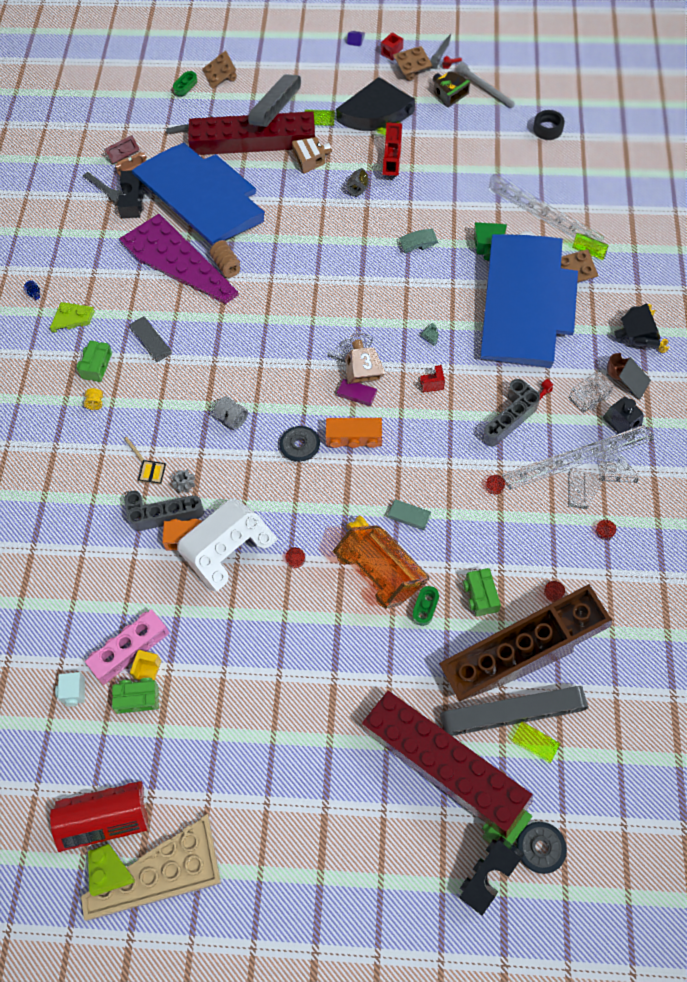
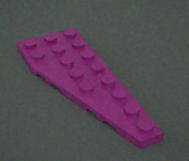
[119,213,239,304]

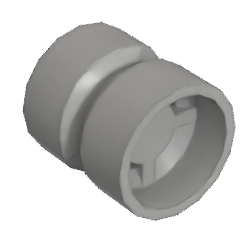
[213,396,248,430]

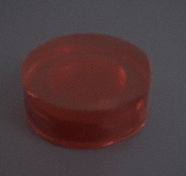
[486,475,505,495]
[595,520,617,540]
[285,547,306,568]
[544,581,565,602]

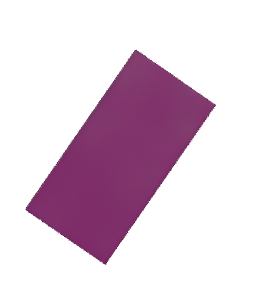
[337,378,377,407]

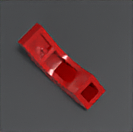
[382,123,403,176]

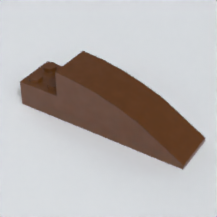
[439,584,612,702]

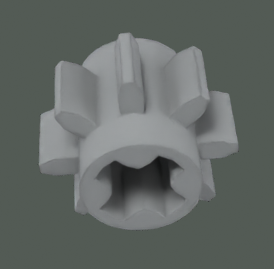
[172,469,195,493]

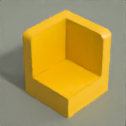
[130,650,161,681]

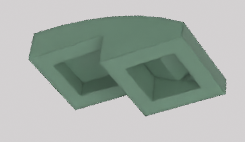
[399,228,438,253]

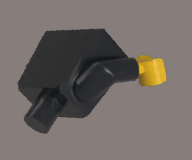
[614,303,670,353]

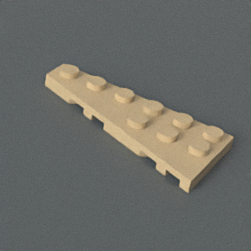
[81,814,222,921]

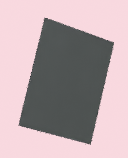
[619,357,651,400]

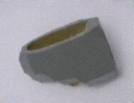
[347,168,369,196]

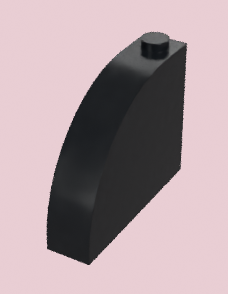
[336,77,415,131]

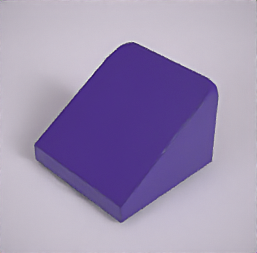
[347,31,365,46]

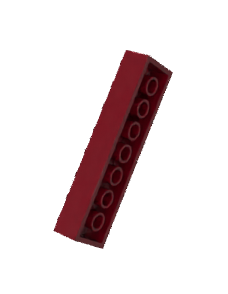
[188,111,315,155]
[361,690,533,839]

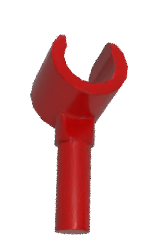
[442,56,462,69]
[539,379,553,401]

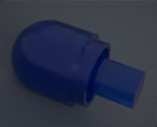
[24,280,40,300]

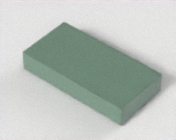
[388,499,431,530]

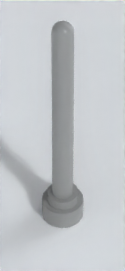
[456,62,515,107]

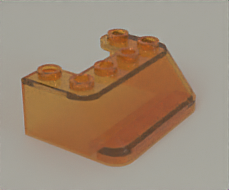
[332,525,429,609]

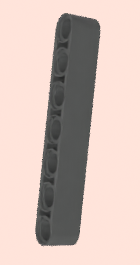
[249,74,301,127]
[439,686,589,736]

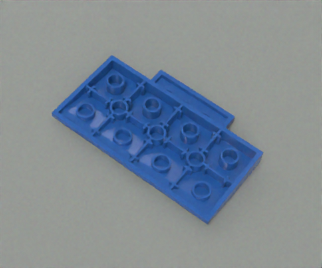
[132,143,265,246]
[480,234,578,368]

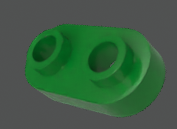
[173,71,198,96]
[412,586,439,626]

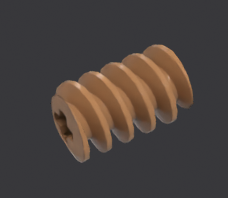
[209,240,241,278]

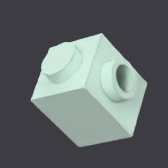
[55,672,85,707]

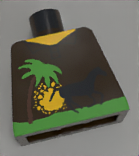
[432,71,470,108]

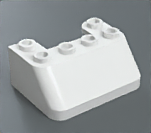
[177,499,278,591]

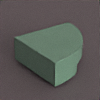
[421,323,438,346]

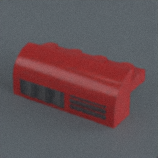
[50,781,148,852]

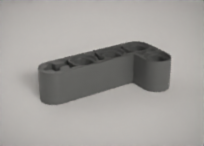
[483,379,540,447]
[124,491,204,531]

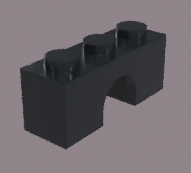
[118,170,145,219]
[459,836,524,916]

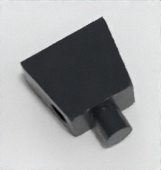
[603,396,644,442]

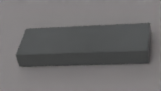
[129,316,172,362]

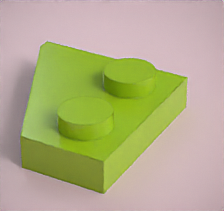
[50,302,95,333]
[88,844,135,896]

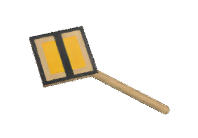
[124,437,166,485]

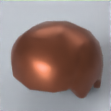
[607,353,629,381]

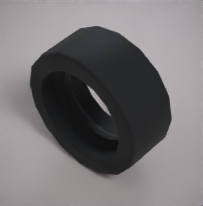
[533,110,565,140]

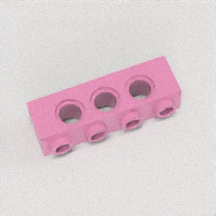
[84,609,170,685]

